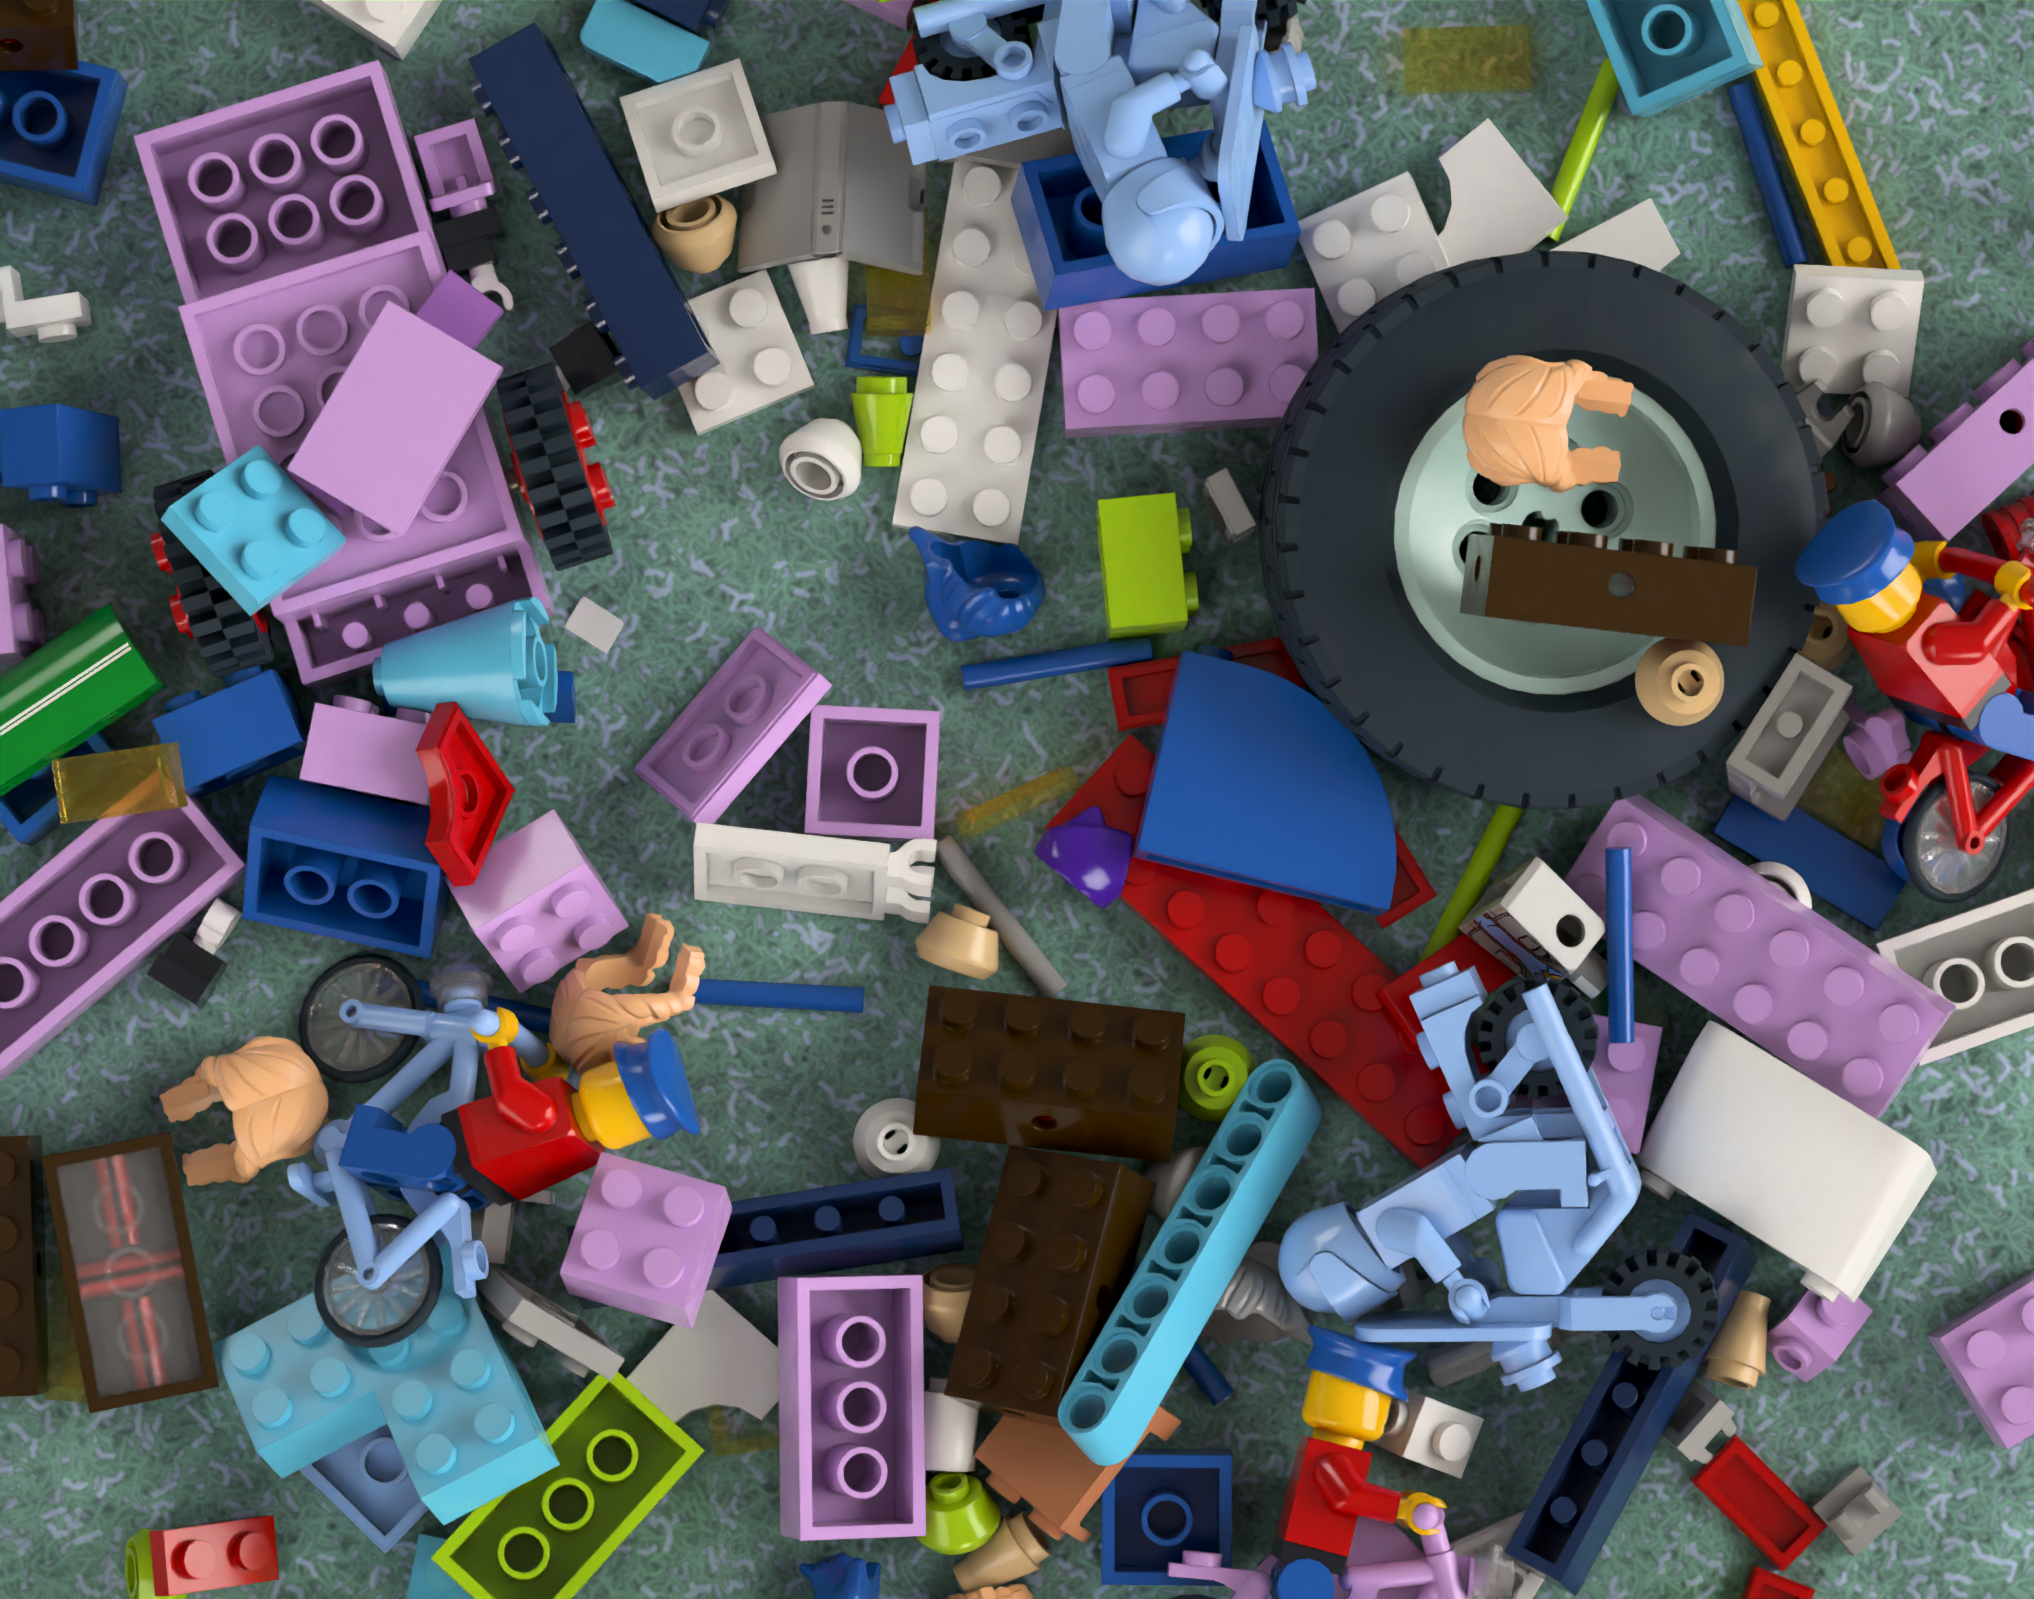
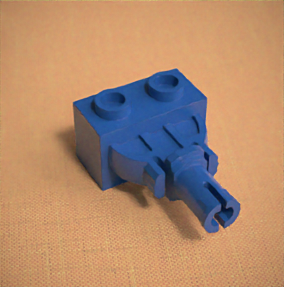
[0,403,122,508]

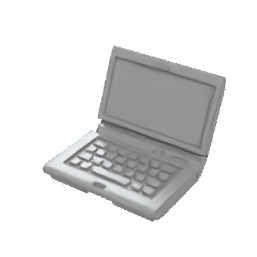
[737,101,927,275]

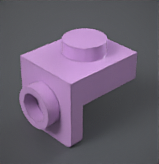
[414,117,500,219]
[1767,1287,1873,1382]

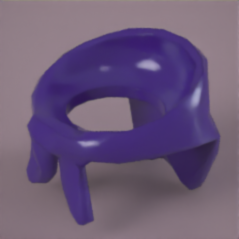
[1033,806,1134,910]

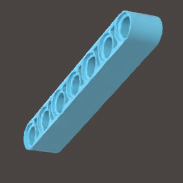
[1058,1059,1323,1466]

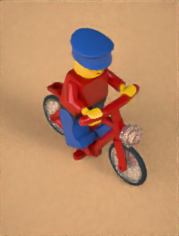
[1795,499,2034,903]

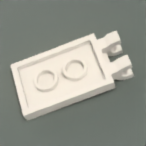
[693,822,937,924]

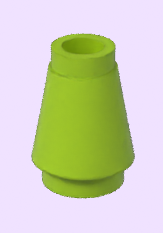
[850,376,913,467]

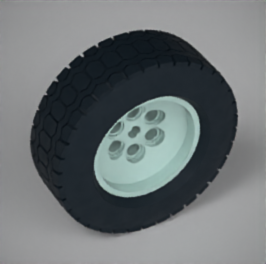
[1259,250,1830,809]

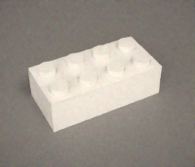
[1866,887,2034,1066]

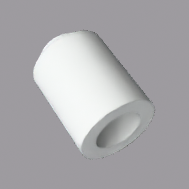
[924,1377,979,1472]

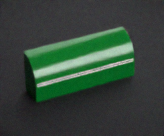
[0,602,167,797]

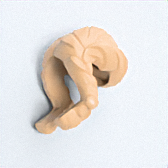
[1462,355,1634,493]
[549,913,705,1076]
[159,1036,329,1186]

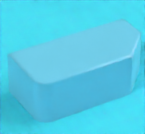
[580,0,712,86]

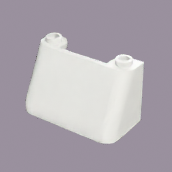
[1634,1020,1937,1303]

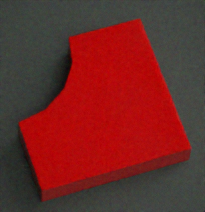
[415,701,515,887]

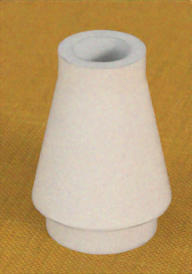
[787,253,849,334]

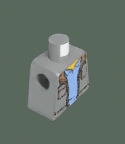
[1458,856,1607,999]

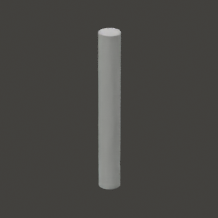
[935,835,1067,998]

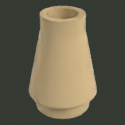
[1704,1290,1771,1389]
[952,1511,1052,1593]

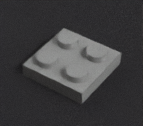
[475,1263,625,1381]

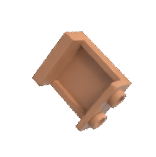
[973,1404,1182,1544]

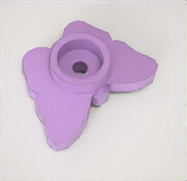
[1842,696,1913,780]

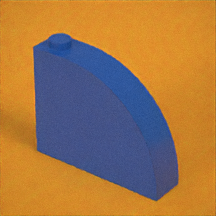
[1132,645,1397,916]

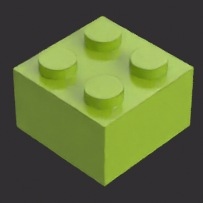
[1096,492,1199,639]

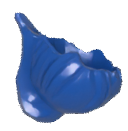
[909,526,1046,642]

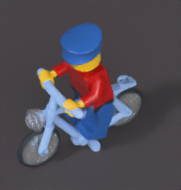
[287,954,700,1348]

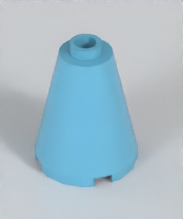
[372,597,558,727]

